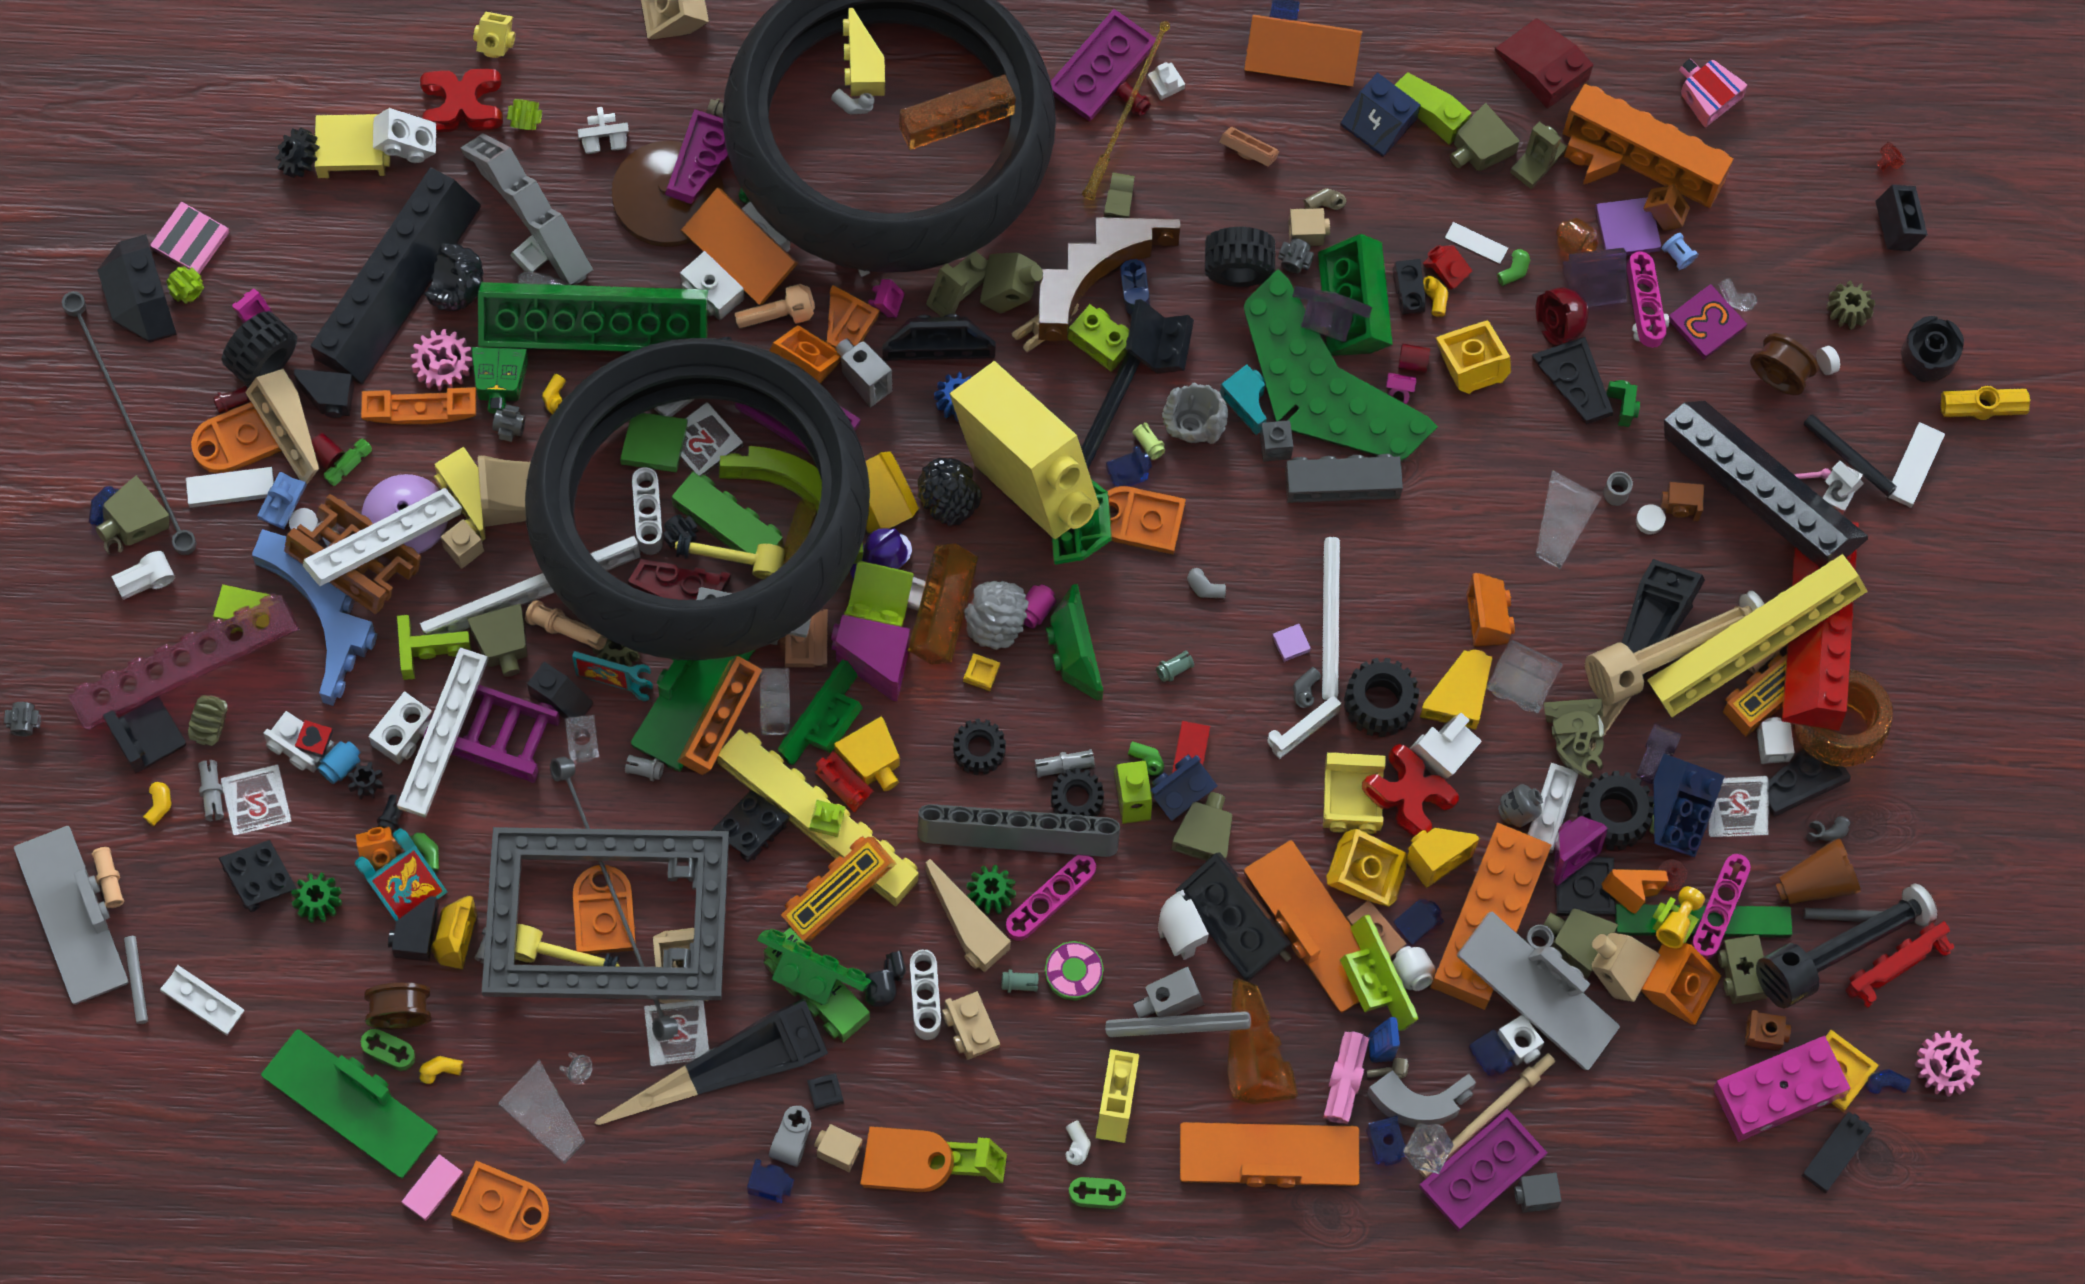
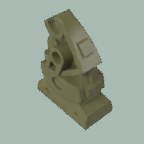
[1544,698,1604,779]

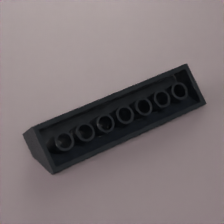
[310,167,481,385]
[1664,401,1868,568]

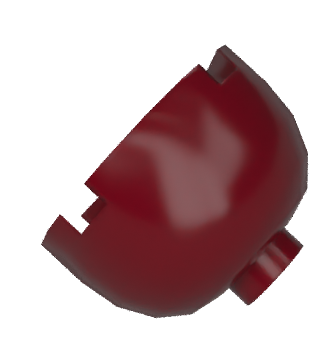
[1535,287,1589,345]

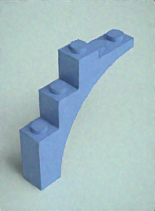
[252,529,377,706]

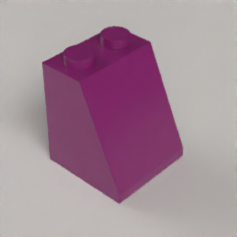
[831,615,910,702]

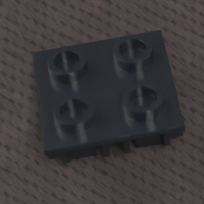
[711,790,790,863]
[219,840,297,912]

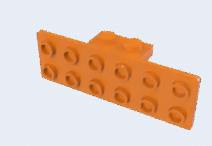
[1244,840,1360,1013]
[1180,1122,1359,1188]

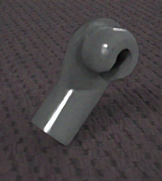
[1293,667,1322,708]

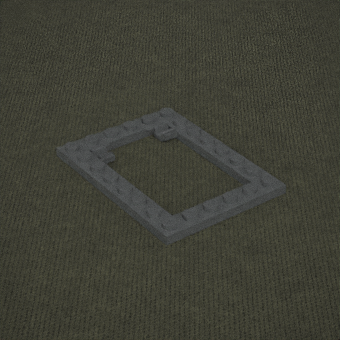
[482,827,729,1000]

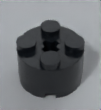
[1901,316,1964,382]

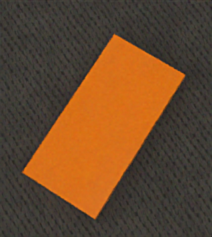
[1244,15,1362,86]
[681,188,798,305]

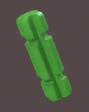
[324,439,372,486]

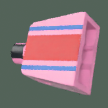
[1679,59,1748,128]

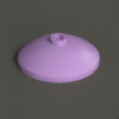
[362,474,448,554]

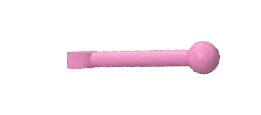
[1794,468,1831,479]

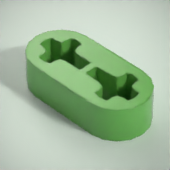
[361,1029,416,1071]
[1068,1177,1126,1209]

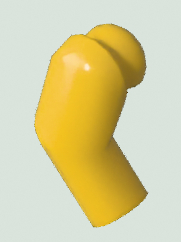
[1423,276,1448,317]
[542,374,566,414]

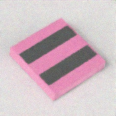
[150,202,229,274]

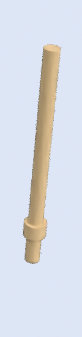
[1419,1053,1555,1178]

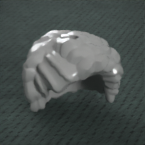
[1162,383,1228,444]
[964,581,1029,650]

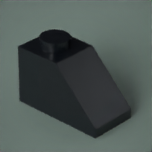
[294,369,354,418]
[527,662,593,727]
[388,896,439,962]

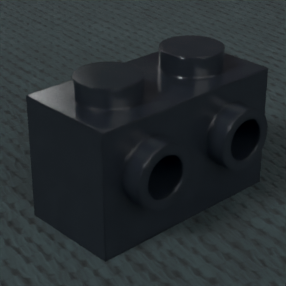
[1875,184,1928,251]

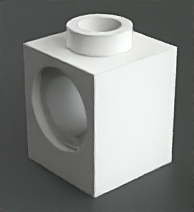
[1757,717,1795,764]
[1496,1015,1544,1066]

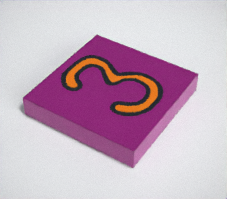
[1669,284,1748,359]

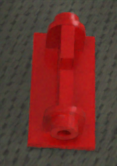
[815,751,874,812]

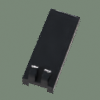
[1801,1111,1872,1194]

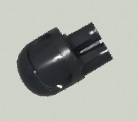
[864,951,906,1007]

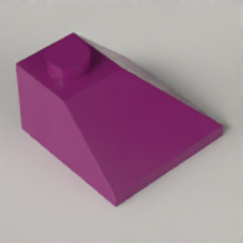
[1553,816,1608,886]

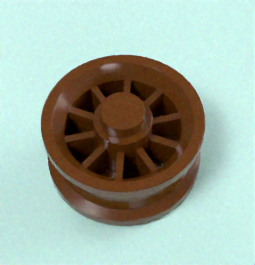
[1750,333,1819,395]
[364,983,431,1029]

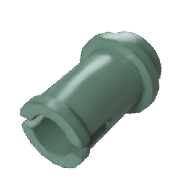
[1156,650,1194,682]
[1001,969,1039,993]

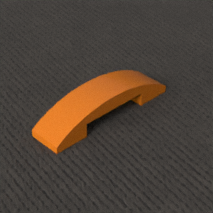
[361,387,476,424]

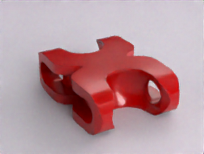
[420,69,503,132]
[1362,744,1459,837]

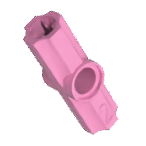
[1323,1032,1369,1124]

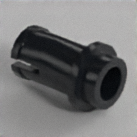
[377,794,403,834]

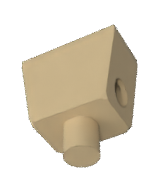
[1592,933,1660,1002]

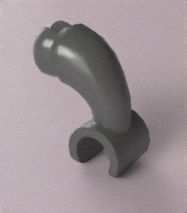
[1806,816,1850,842]

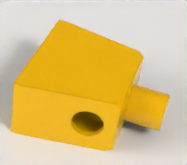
[834,716,900,791]

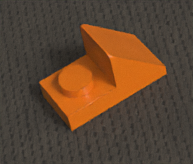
[1564,136,1624,185]
[1602,869,1668,914]

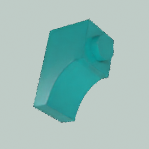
[1220,364,1267,435]

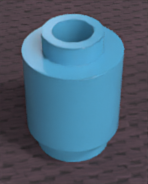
[317,741,361,784]

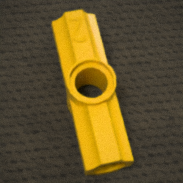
[1940,386,2030,420]

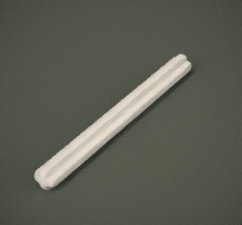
[1322,537,1340,700]

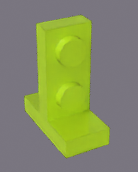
[397,615,471,680]
[931,1137,1007,1183]

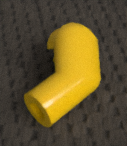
[143,782,172,826]
[419,1056,463,1084]

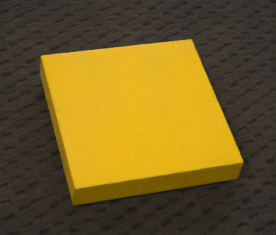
[1826,1030,1879,1112]

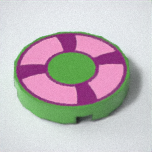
[1045,941,1104,1001]

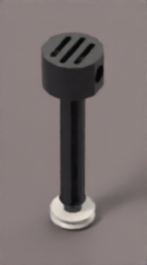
[1756,883,1937,1009]

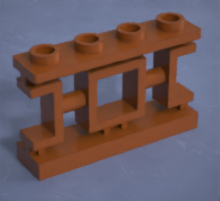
[284,494,421,614]

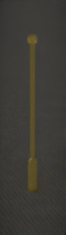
[1082,21,1170,200]

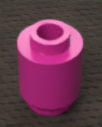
[1023,584,1056,628]

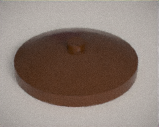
[612,141,724,247]

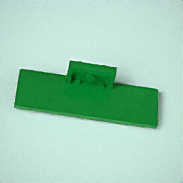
[631,649,756,772]
[261,1029,438,1179]

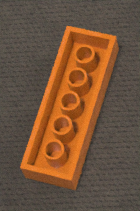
[1562,84,1734,208]
[1430,822,1552,1010]

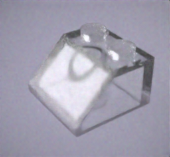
[1486,639,1563,713]

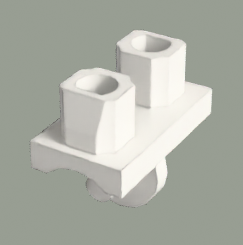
[578,107,629,154]

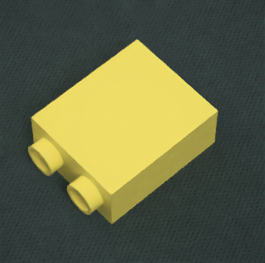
[949,361,1100,539]

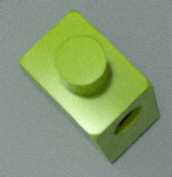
[1114,761,1152,824]

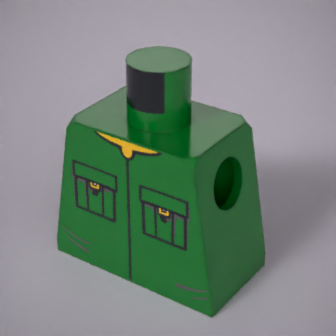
[472,347,528,414]

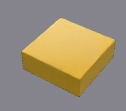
[963,653,1000,691]

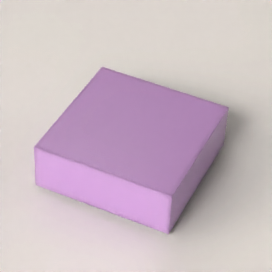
[1272,624,1311,662]

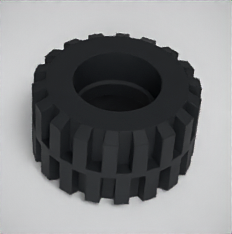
[1205,227,1276,287]
[221,311,297,387]
[1344,658,1419,737]
[1577,771,1654,851]

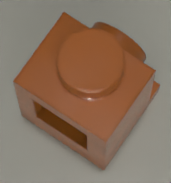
[1643,184,1690,231]
[1660,482,1704,521]
[1744,1010,1791,1051]

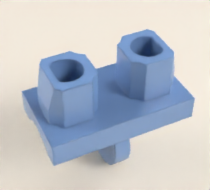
[257,472,307,529]

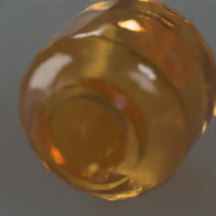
[1556,218,1599,259]

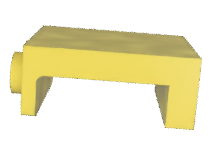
[315,114,390,178]
[1323,752,1386,834]

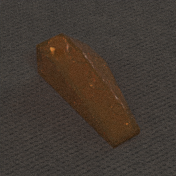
[1227,978,1298,1104]

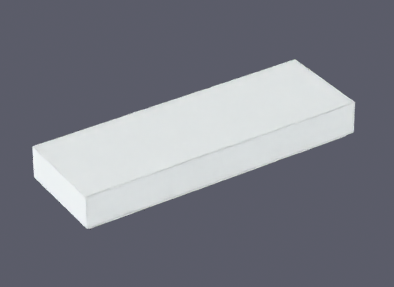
[1886,422,1945,508]
[186,467,274,508]
[1527,763,1578,853]

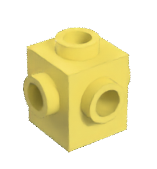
[473,12,515,58]

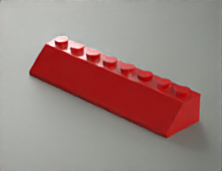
[1782,522,1859,731]

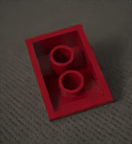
[1495,18,1594,109]

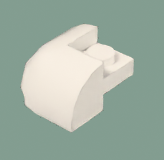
[1158,890,1209,960]

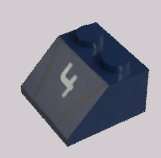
[1340,72,1421,157]

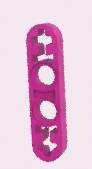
[1626,251,1666,348]
[1691,854,1751,959]
[1006,855,1096,941]

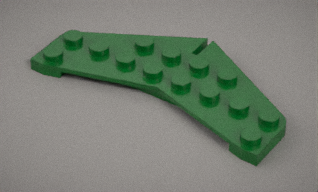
[1244,269,1438,461]

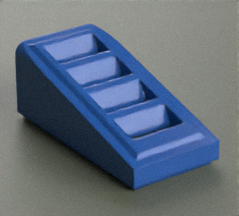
[1368,1017,1400,1062]

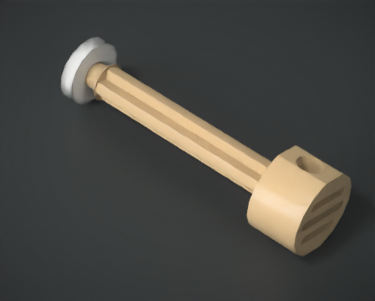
[1585,591,1764,706]

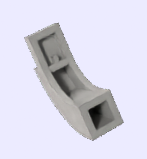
[1367,1070,1476,1127]

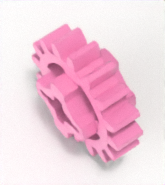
[411,329,473,391]
[1915,1031,1982,1097]

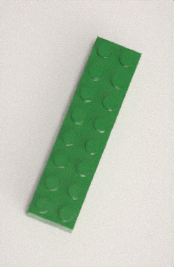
[478,282,708,351]

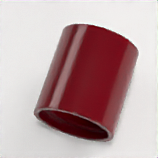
[1398,343,1430,373]
[311,433,345,470]

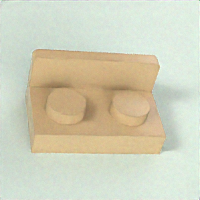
[942,991,1000,1060]

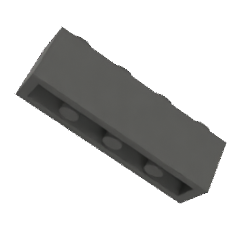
[1285,454,1403,503]

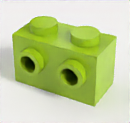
[1068,304,1129,372]

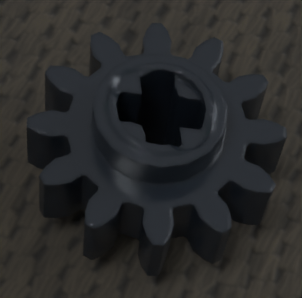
[275,127,320,178]

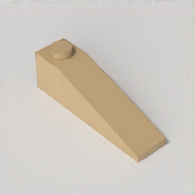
[245,369,319,484]
[925,859,1011,973]

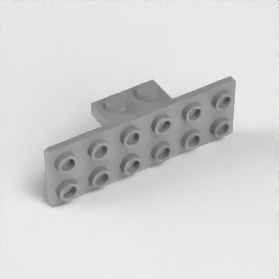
[14,826,129,1005]
[1457,912,1620,1070]

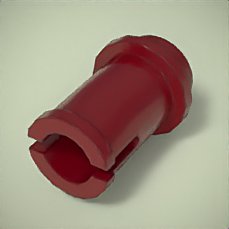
[1116,82,1151,116]
[213,385,251,413]

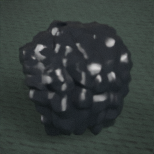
[424,243,484,312]
[917,458,982,527]

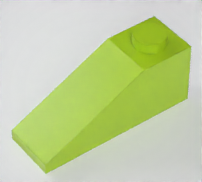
[1395,72,1471,145]

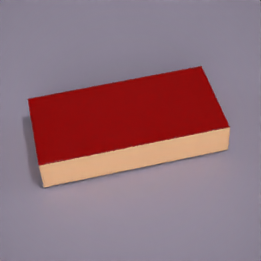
[1172,721,1210,773]

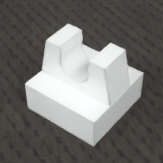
[1147,62,1185,100]
[1825,461,1864,498]

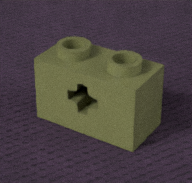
[1717,935,1767,1004]

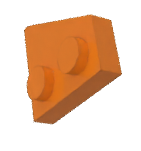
[827,285,880,348]

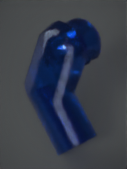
[89,486,119,525]

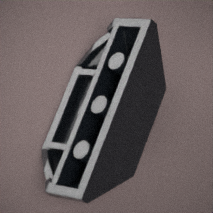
[97,234,177,343]
[882,314,996,361]

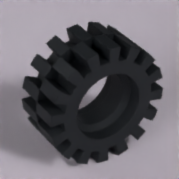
[953,718,1006,775]
[1051,768,1104,816]

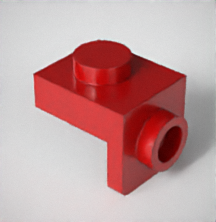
[1423,245,1472,289]

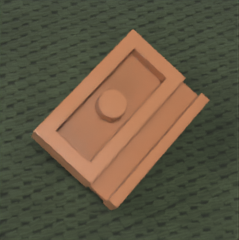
[785,609,828,667]

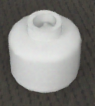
[1393,946,1436,991]

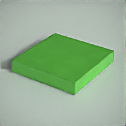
[620,413,688,472]

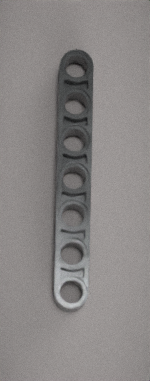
[917,804,1120,857]

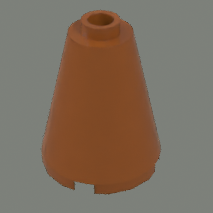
[1776,838,1861,904]

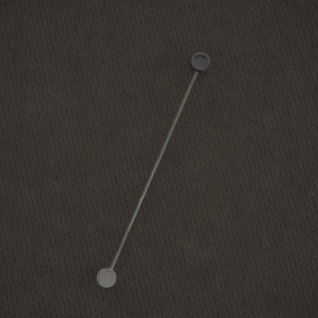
[62,291,197,555]
[550,757,678,1041]

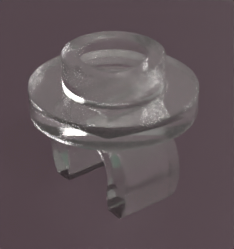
[559,1052,592,1084]

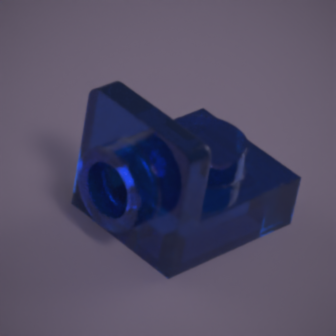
[1106,445,1152,487]
[1394,899,1444,944]
[1469,1029,1516,1076]

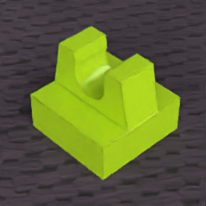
[809,800,845,837]

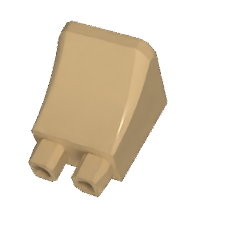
[478,456,530,527]

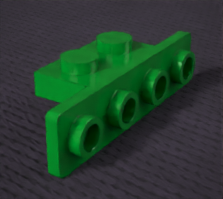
[778,659,863,765]
[757,929,871,1005]

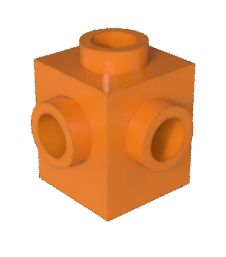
[356,827,402,871]

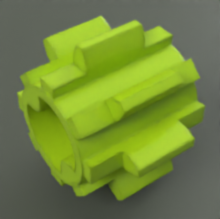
[507,99,542,130]
[166,266,204,304]

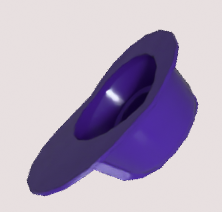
[850,528,912,578]

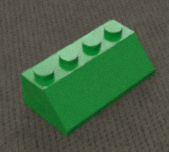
[1318,234,1393,356]

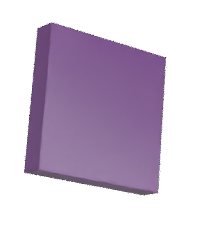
[1595,197,1661,258]

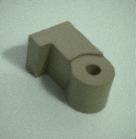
[1104,172,1135,218]

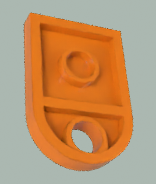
[191,402,282,474]
[1107,486,1186,555]
[573,865,636,954]
[860,1126,954,1192]
[451,1161,549,1243]

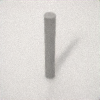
[124,936,148,1024]

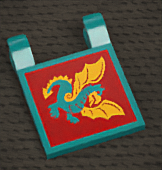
[572,651,653,701]
[354,828,448,921]

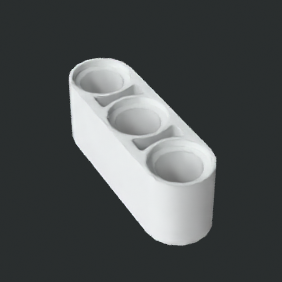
[632,467,663,555]
[910,949,941,1040]

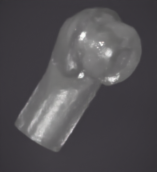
[1718,279,1757,312]

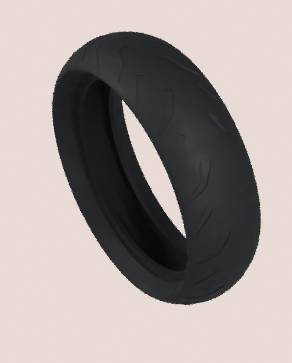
[723,0,1056,273]
[525,338,870,660]

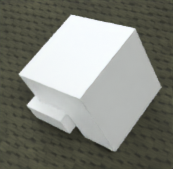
[1409,713,1482,780]

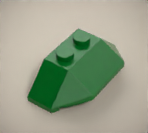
[1052,479,1112,565]
[1046,584,1104,701]

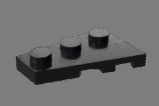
[1532,337,1613,424]
[1759,731,1851,817]

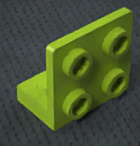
[844,561,914,627]

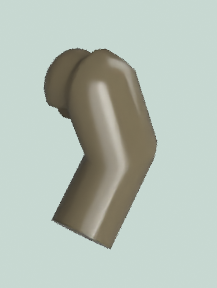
[1303,188,1347,210]

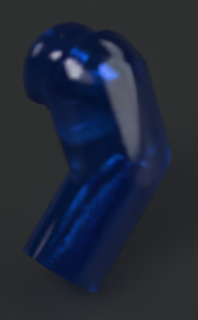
[1866,1069,1911,1094]

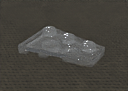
[1535,470,1602,569]
[498,1060,585,1164]

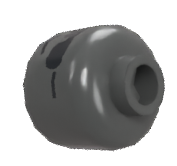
[1498,784,1543,827]

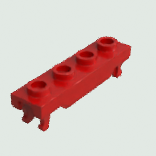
[1845,921,1954,1008]

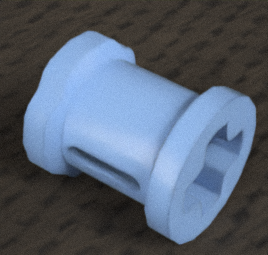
[1661,233,1699,270]

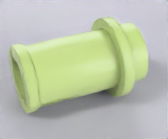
[1132,423,1165,460]

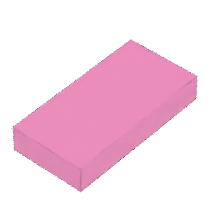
[402,1155,463,1221]

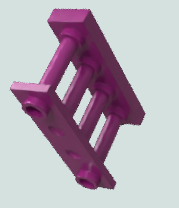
[423,678,560,783]

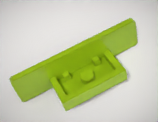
[1340,915,1418,1031]

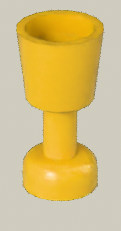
[1656,886,1705,949]

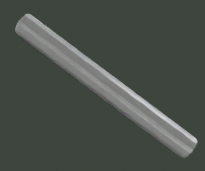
[1105,1012,1251,1037]

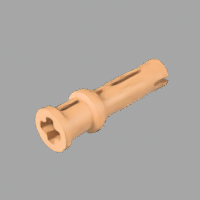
[525,600,607,650]

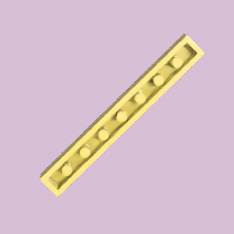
[1647,554,1868,717]
[717,729,919,907]

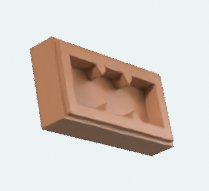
[1219,127,1279,167]
[1346,901,1407,959]

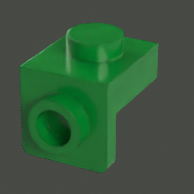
[1606,380,1640,427]

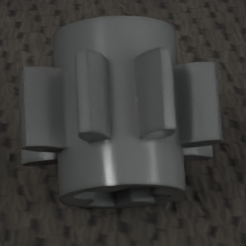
[1278,238,1314,273]
[492,404,526,442]
[4,702,41,737]

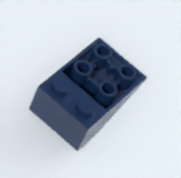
[1653,753,1725,858]

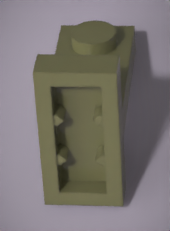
[1510,121,1567,189]
[926,251,988,317]

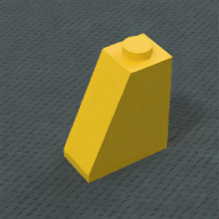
[1420,650,1492,730]

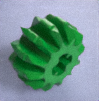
[966,865,1016,915]
[292,872,342,923]

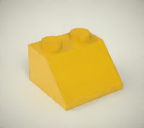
[1406,828,1479,888]

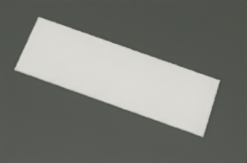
[1445,222,1508,264]

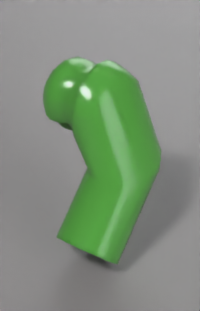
[1497,249,1530,286]
[1128,741,1164,776]
[410,832,439,872]

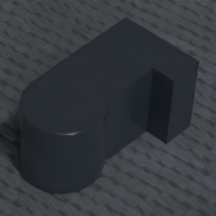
[1392,259,1425,314]

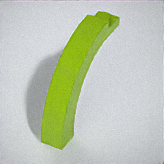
[719,446,863,564]

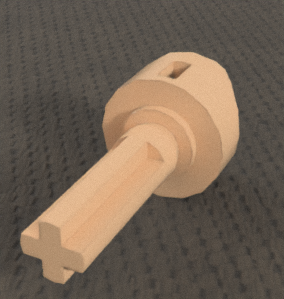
[735,284,815,328]

